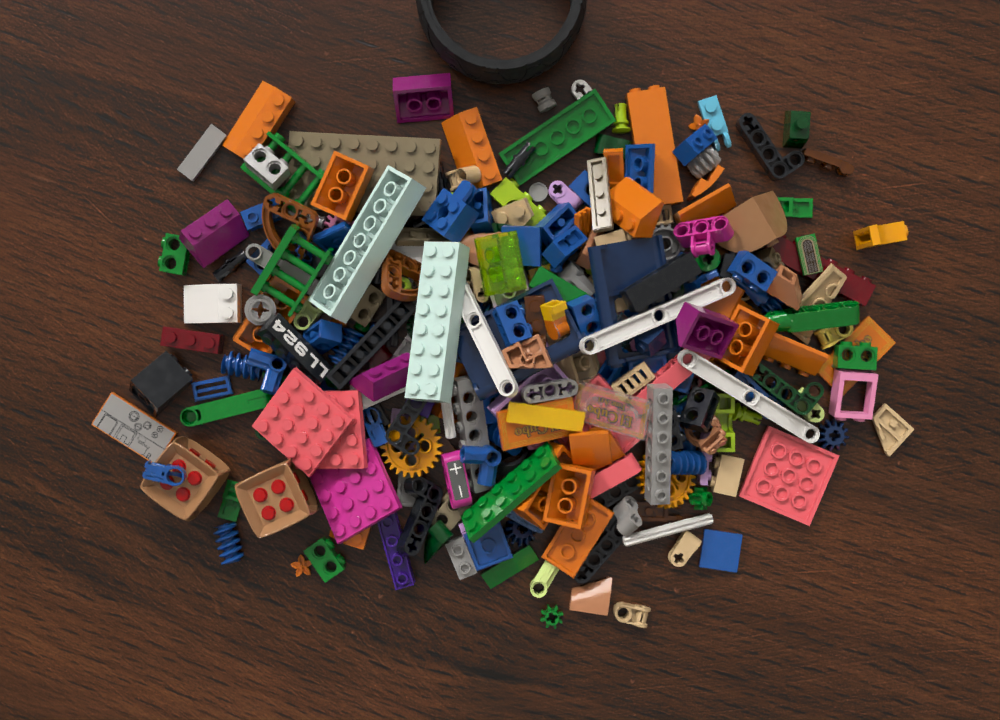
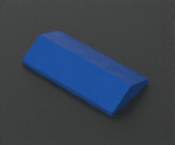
[624,144,655,193]

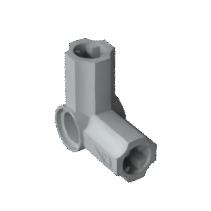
[558,260,595,296]

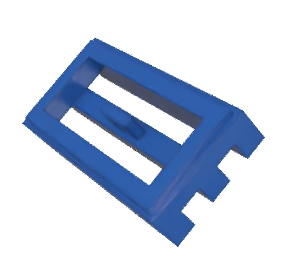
[191,375,234,402]

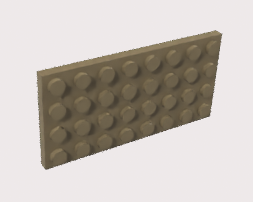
[286,131,442,217]

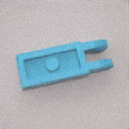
[697,95,732,151]

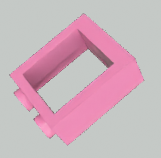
[828,368,879,422]

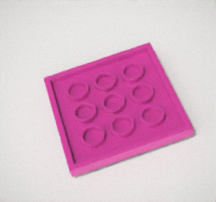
[310,438,403,544]

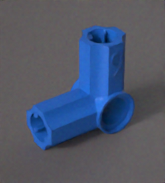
[246,348,287,395]
[459,445,502,486]

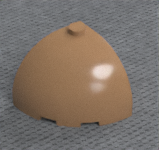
[717,191,787,253]

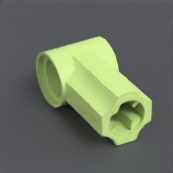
[530,560,559,598]

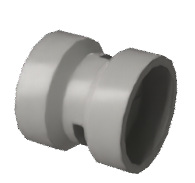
[532,87,557,113]

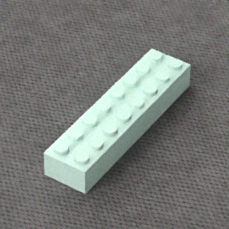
[308,165,426,324]
[405,241,470,404]

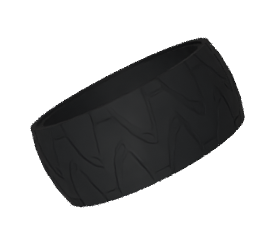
[416,0,587,84]

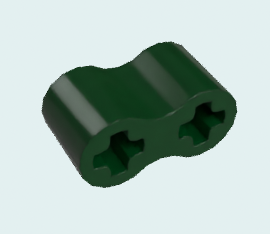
[593,134,633,162]

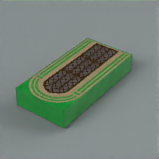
[795,233,823,276]

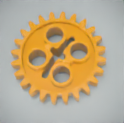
[380,416,443,478]
[635,450,696,509]

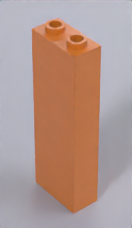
[625,85,683,205]

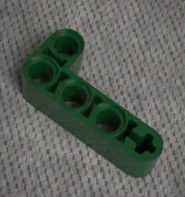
[748,363,824,416]

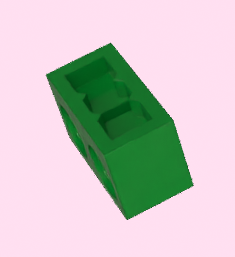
[158,233,191,276]
[833,341,878,370]
[303,535,346,583]

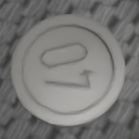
[529,182,548,202]

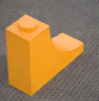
[853,221,908,250]

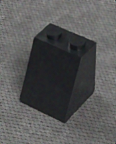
[129,351,193,418]

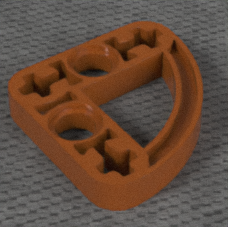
[262,193,319,260]
[381,249,422,302]

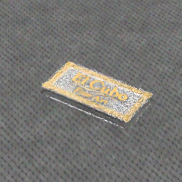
[574,381,653,441]

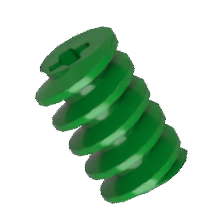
[695,249,720,273]

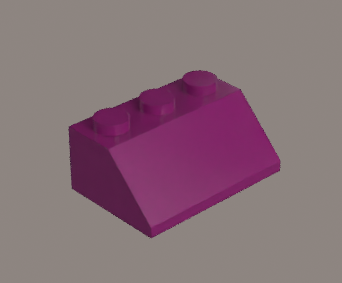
[393,73,454,123]
[179,199,250,269]
[676,302,739,359]
[349,352,410,402]

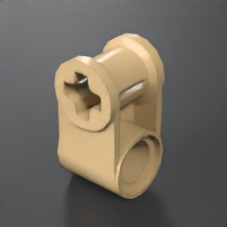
[445,165,481,192]
[466,266,489,303]
[668,530,702,567]
[613,602,651,628]

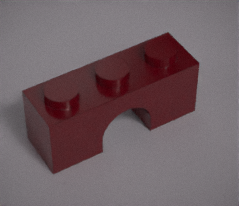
[160,326,225,354]

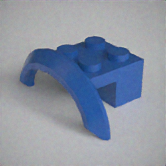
[536,202,577,273]

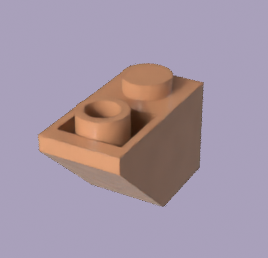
[766,264,802,310]

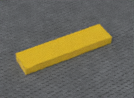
[506,401,586,432]

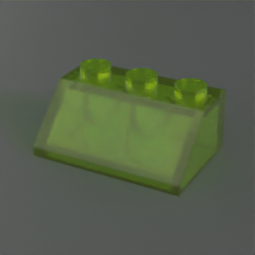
[474,230,527,296]

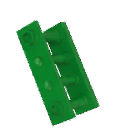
[240,131,325,217]
[250,224,334,317]

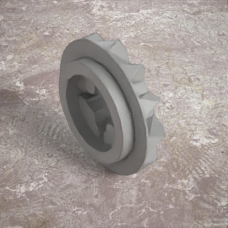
[244,294,276,325]

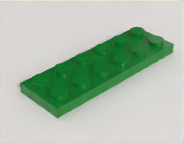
[498,89,616,186]
[461,442,562,543]

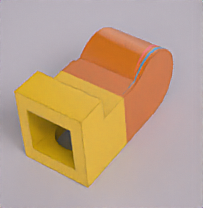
[540,300,570,340]

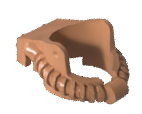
[684,415,728,455]

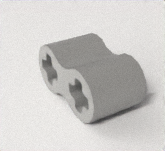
[613,496,642,536]

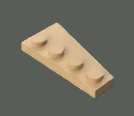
[790,263,847,345]

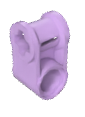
[548,180,584,211]

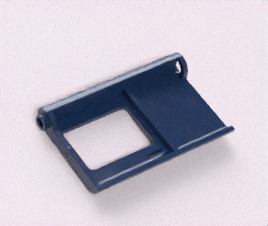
[587,235,681,368]
[457,278,589,401]

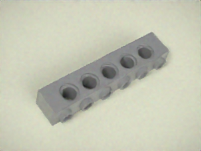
[452,375,496,493]
[644,383,673,505]

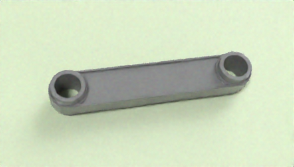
[245,243,320,296]

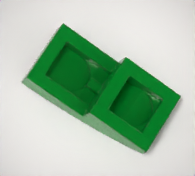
[777,197,813,218]
[217,479,241,523]

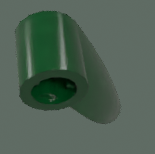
[424,520,454,564]

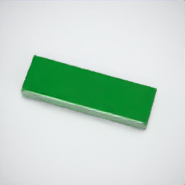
[528,266,590,311]
[480,544,539,589]

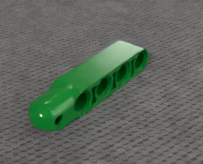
[765,301,860,332]
[180,389,273,427]

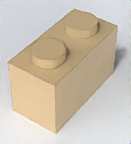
[709,453,745,497]

